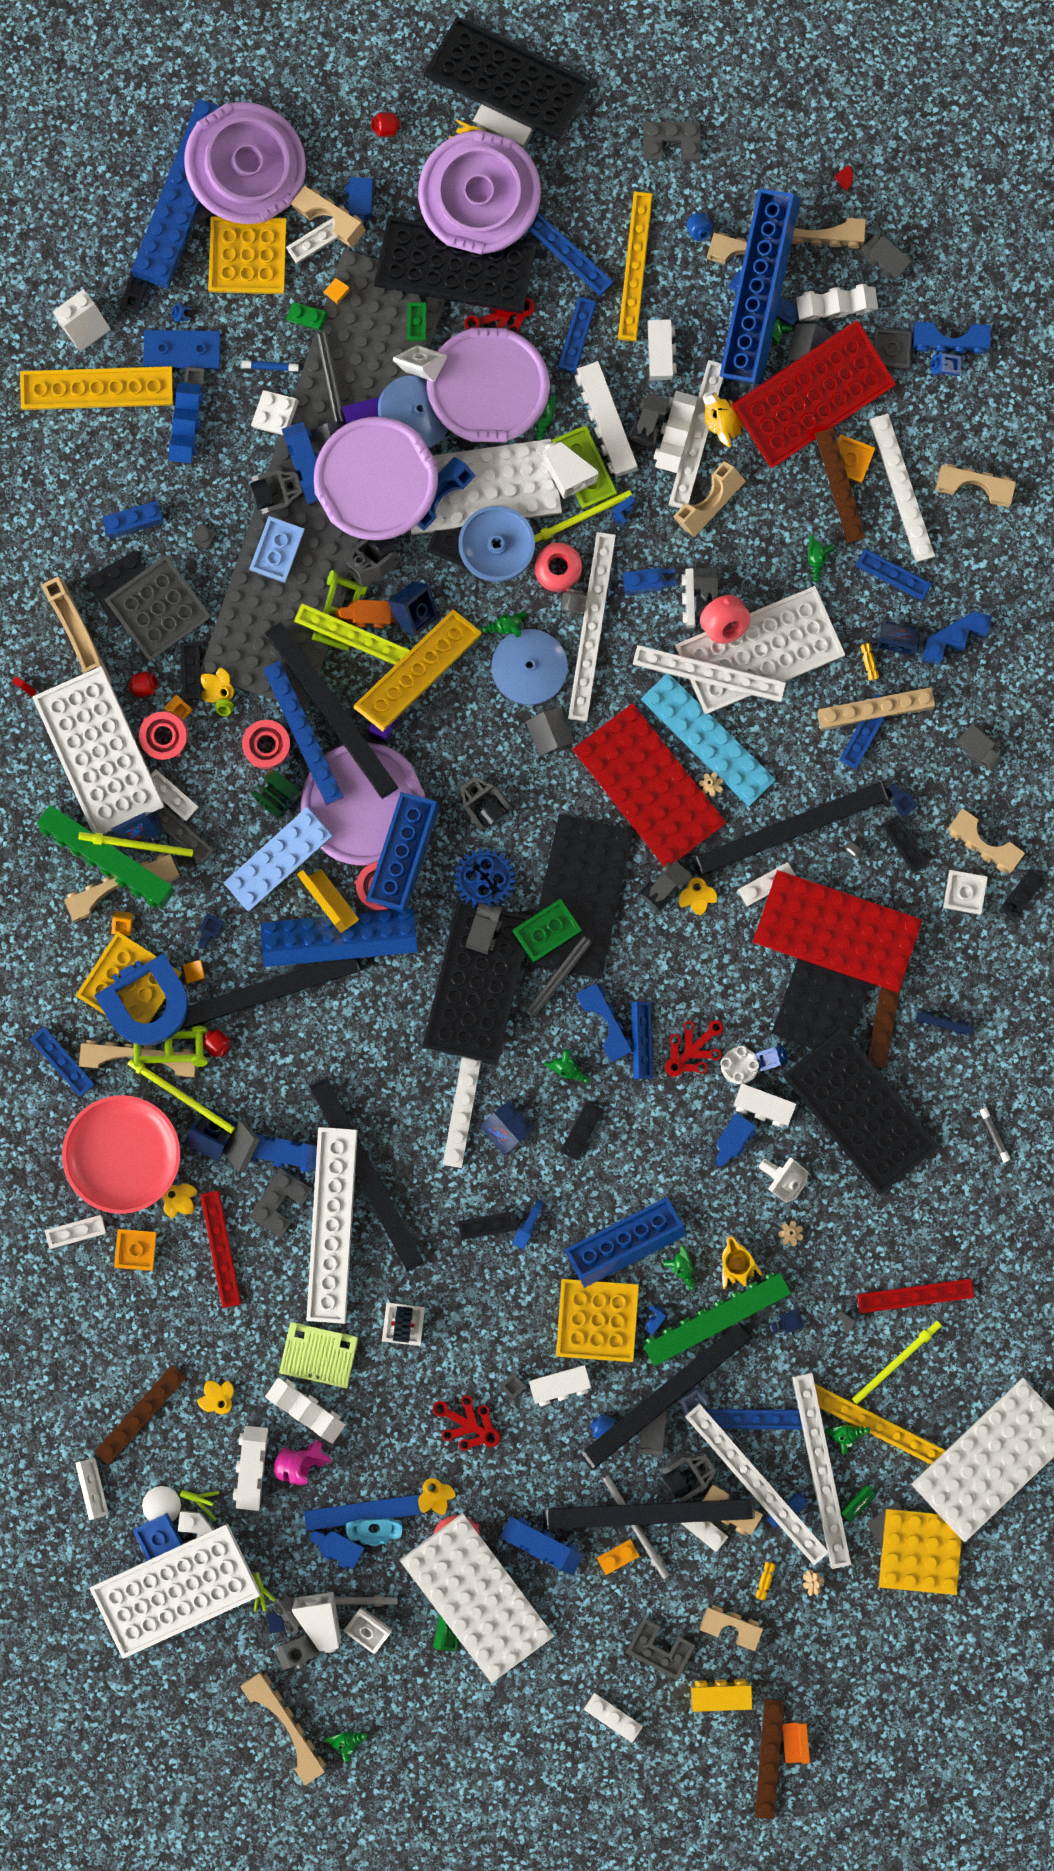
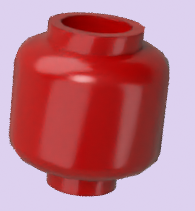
[371,112,400,137]
[128,671,158,698]
[203,1029,231,1058]

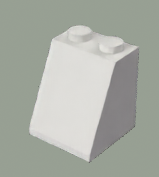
[53,289,111,352]
[543,442,599,499]
[292,1592,341,1653]

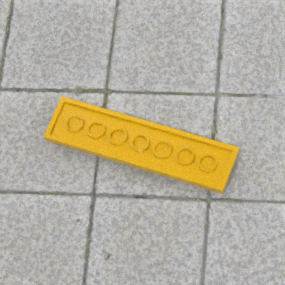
[20,367,173,410]
[354,610,482,731]

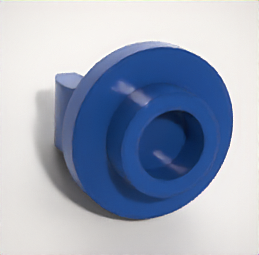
[171,303,191,322]

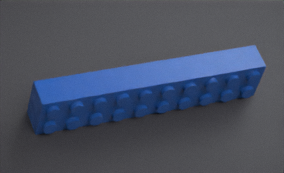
[131,98,221,289]
[719,188,801,385]

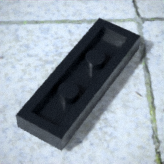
[180,642,202,700]
[882,815,929,874]
[560,1101,604,1161]
[458,1211,518,1240]

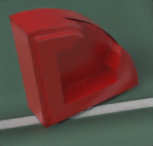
[834,165,853,192]
[12,676,37,697]

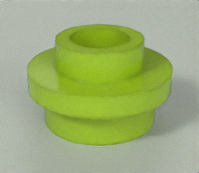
[215,699,234,716]

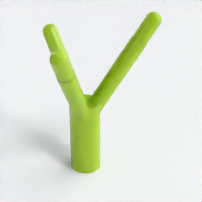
[180,1490,220,1521]
[252,1572,276,1612]

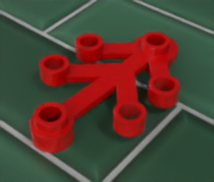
[464,298,535,334]
[665,1020,724,1077]
[432,1395,501,1451]

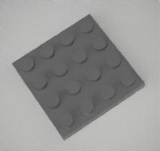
[104,555,211,661]

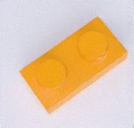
[596,1539,640,1575]

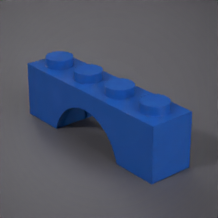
[912,322,991,354]
[416,456,476,531]
[575,984,633,1063]

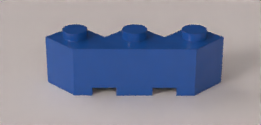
[169,382,204,463]
[281,422,319,504]
[921,612,992,665]
[250,1134,317,1173]
[500,1516,583,1575]

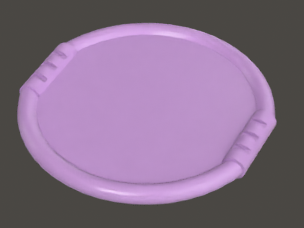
[184,102,306,224]
[418,129,541,255]
[427,328,550,442]
[314,417,438,540]
[300,742,426,866]

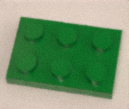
[512,899,582,963]

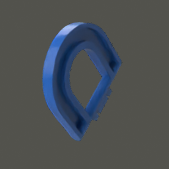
[94,953,188,1046]

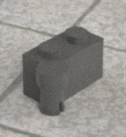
[859,234,911,280]
[466,902,502,955]
[638,1410,670,1458]

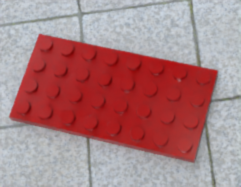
[731,320,896,469]
[572,703,726,867]
[752,870,923,993]

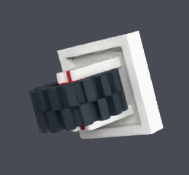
[382,1303,425,1346]

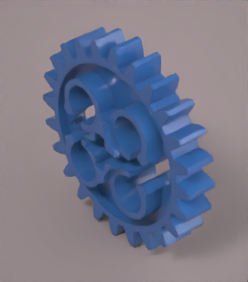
[454,848,516,908]

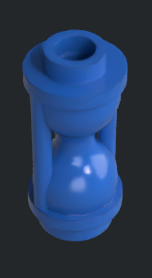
[766,1492,808,1529]

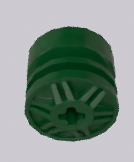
[251,768,302,819]

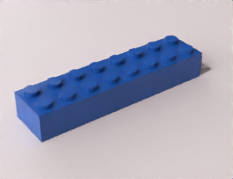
[260,908,418,967]

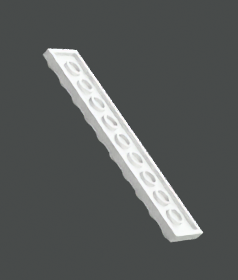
[307,1127,358,1324]

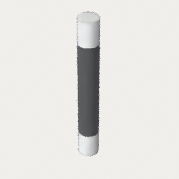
[979,1107,1011,1162]

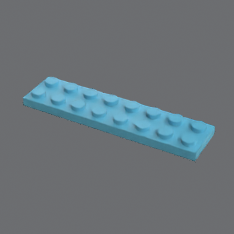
[641,673,776,807]

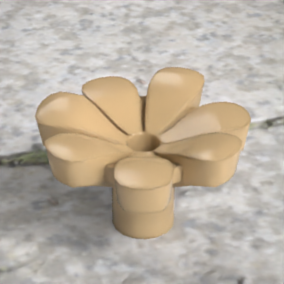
[699,772,724,797]
[778,1221,804,1246]
[803,1570,824,1596]

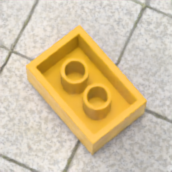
[691,1678,752,1712]

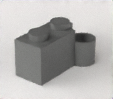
[955,724,1002,771]

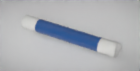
[242,360,299,372]

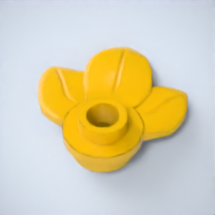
[201,667,234,703]
[679,877,717,916]
[162,1183,197,1219]
[197,1380,234,1415]
[418,1478,456,1515]

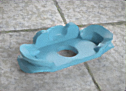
[346,1518,402,1546]

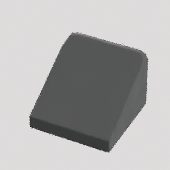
[837,1311,856,1334]

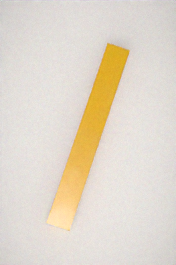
[618,191,653,342]
[814,1383,946,1464]

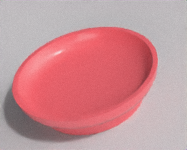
[62,1095,180,1214]

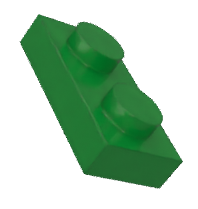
[286,302,328,331]
[407,302,427,342]

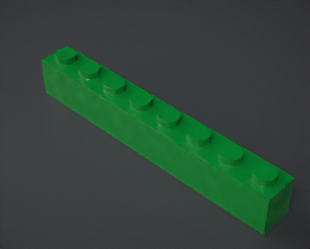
[37,805,175,910]
[643,1272,791,1366]

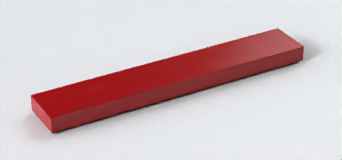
[200,1190,241,1308]
[856,1279,974,1314]

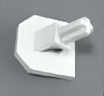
[759,1158,808,1203]

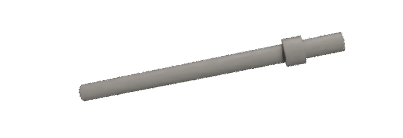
[602,1475,670,1579]
[291,1595,398,1607]

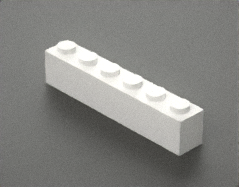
[574,361,637,478]

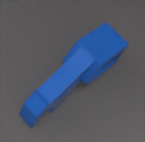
[512,1199,544,1250]

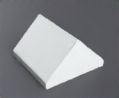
[393,345,447,382]
[343,1606,392,1654]

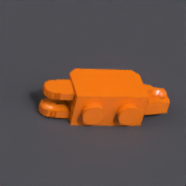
[334,600,397,629]

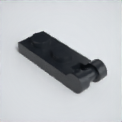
[120,272,149,315]
[998,869,1045,922]

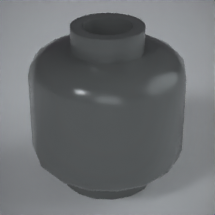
[560,589,587,618]

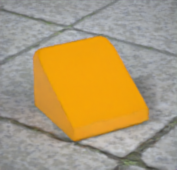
[323,278,350,305]
[164,695,193,720]
[111,911,134,936]
[183,960,206,984]

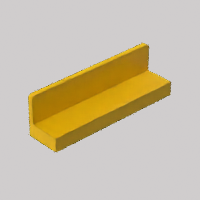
[297,869,359,933]

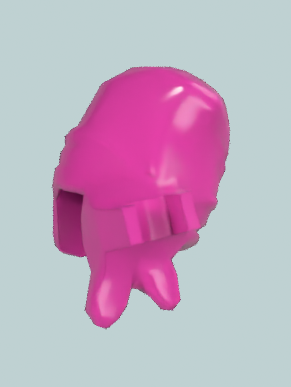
[274,1440,332,1485]

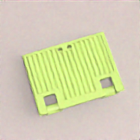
[279,1322,359,1388]

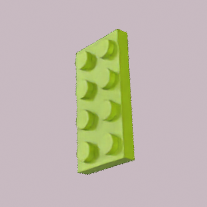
[551,425,617,510]

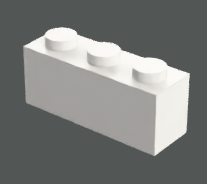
[473,104,534,149]
[648,320,676,381]
[733,1084,796,1128]
[529,1365,591,1406]

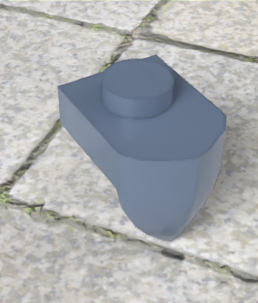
[678,1387,708,1415]

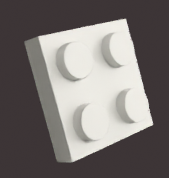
[251,390,299,435]
[943,870,988,915]

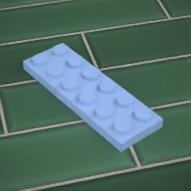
[224,807,333,912]

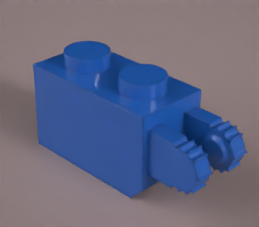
[345,177,373,226]
[623,568,678,595]
[715,1113,756,1167]
[309,1530,365,1570]

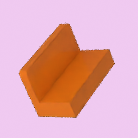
[782,1722,810,1764]

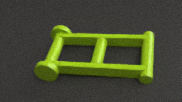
[312,570,368,651]
[134,1026,208,1067]

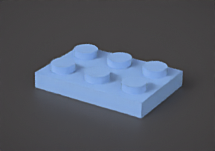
[249,516,305,583]

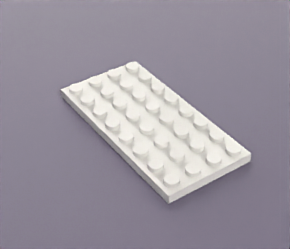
[411,439,562,535]
[675,586,845,715]
[32,666,165,834]
[911,1378,1054,1542]
[400,1513,554,1683]
[89,1523,261,1658]

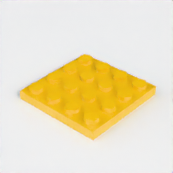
[208,216,287,294]
[75,931,182,1024]
[556,1279,639,1362]
[878,1509,962,1595]

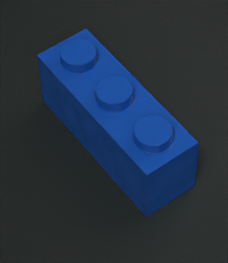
[102,501,164,539]

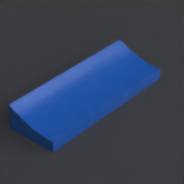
[366,792,440,914]
[564,1197,687,1288]

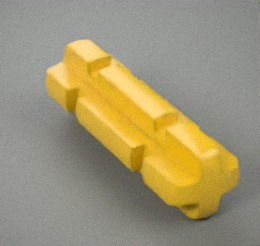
[860,643,879,681]
[755,1562,776,1600]

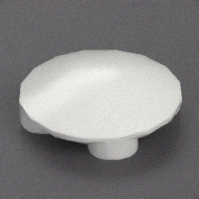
[720,1046,759,1084]
[142,1486,181,1521]

